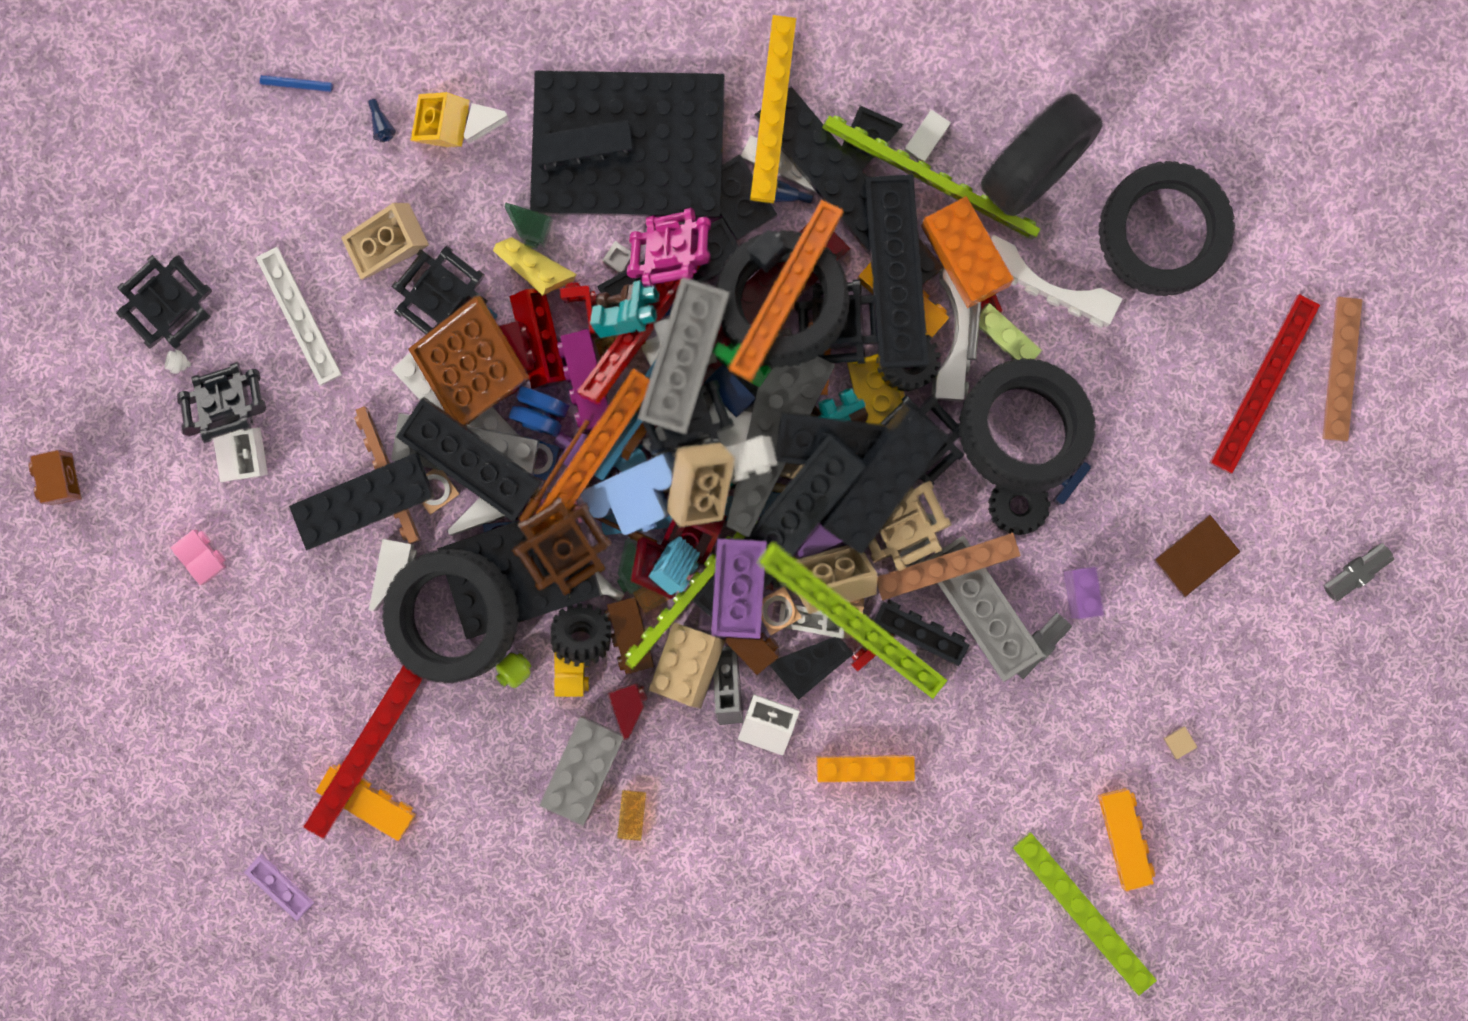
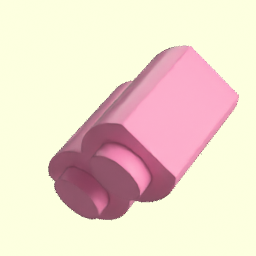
[170,530,226,585]

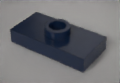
[1052,461,1091,505]

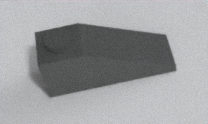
[714,646,743,725]

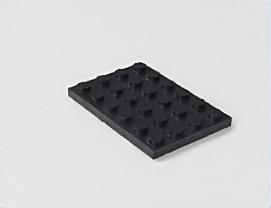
[437,508,602,640]

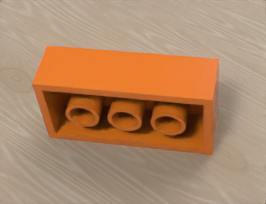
[921,196,1014,309]

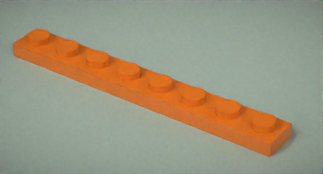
[729,200,843,382]
[531,368,650,535]

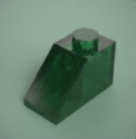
[504,202,553,249]
[617,538,643,594]

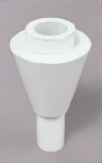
[595,572,624,601]

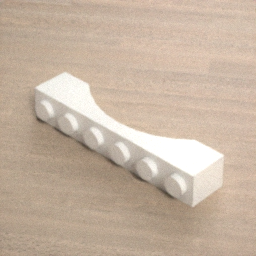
[991,235,1123,328]
[932,261,971,401]

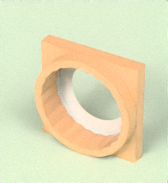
[422,469,460,515]
[761,587,802,636]

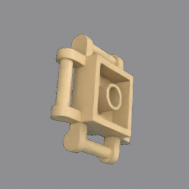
[868,481,952,571]

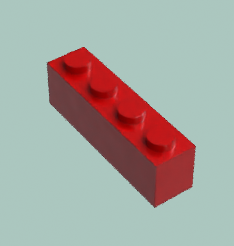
[509,288,566,389]

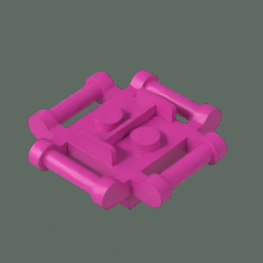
[627,208,711,287]

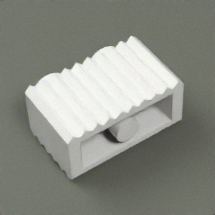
[725,436,778,481]

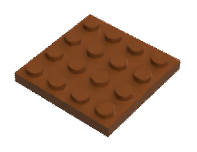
[408,296,530,426]

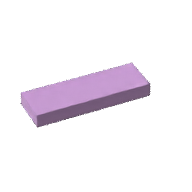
[244,854,314,921]

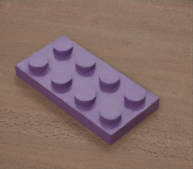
[711,538,766,638]

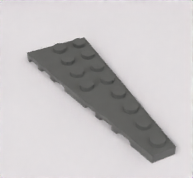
[727,336,835,537]

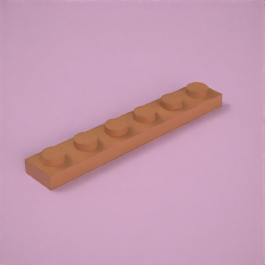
[1322,297,1362,442]
[354,406,421,544]
[877,533,1021,601]

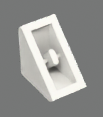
[464,103,509,144]

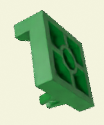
[712,343,772,388]

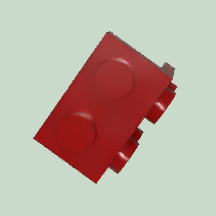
[560,282,597,338]

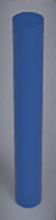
[260,75,332,92]

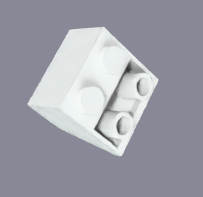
[213,428,268,482]
[737,694,800,756]

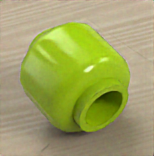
[495,653,532,688]

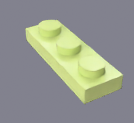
[979,303,1042,360]

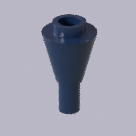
[368,98,396,142]
[774,179,813,204]

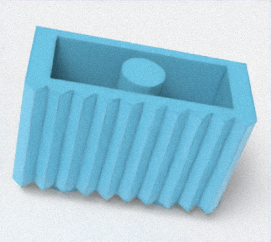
[649,537,700,595]

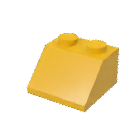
[410,92,470,147]

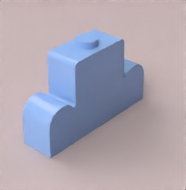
[580,452,675,535]

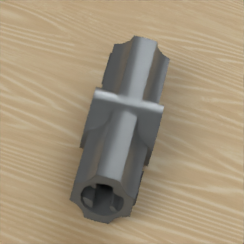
[1323,543,1395,602]
[1017,612,1072,679]

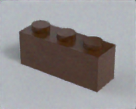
[604,597,655,675]

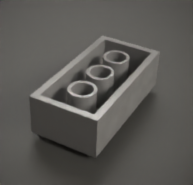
[539,716,623,826]

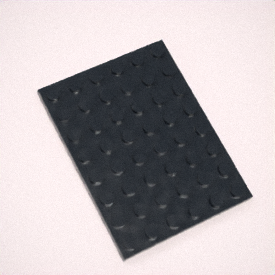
[530,70,725,218]

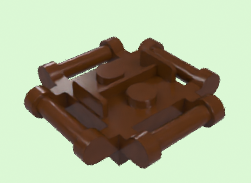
[512,497,612,595]

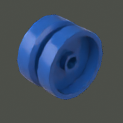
[508,386,570,437]

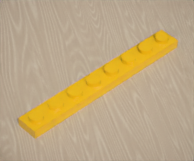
[750,15,796,203]

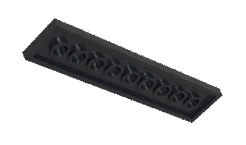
[754,86,944,286]

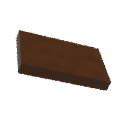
[1154,515,1241,597]

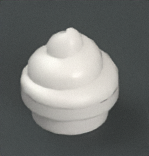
[165,350,191,374]

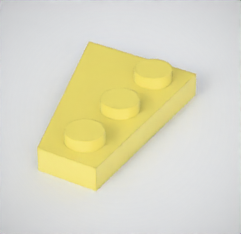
[493,237,577,295]

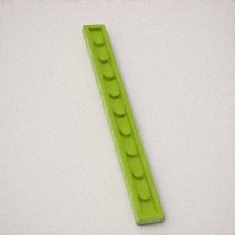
[822,115,1040,240]
[757,542,948,699]

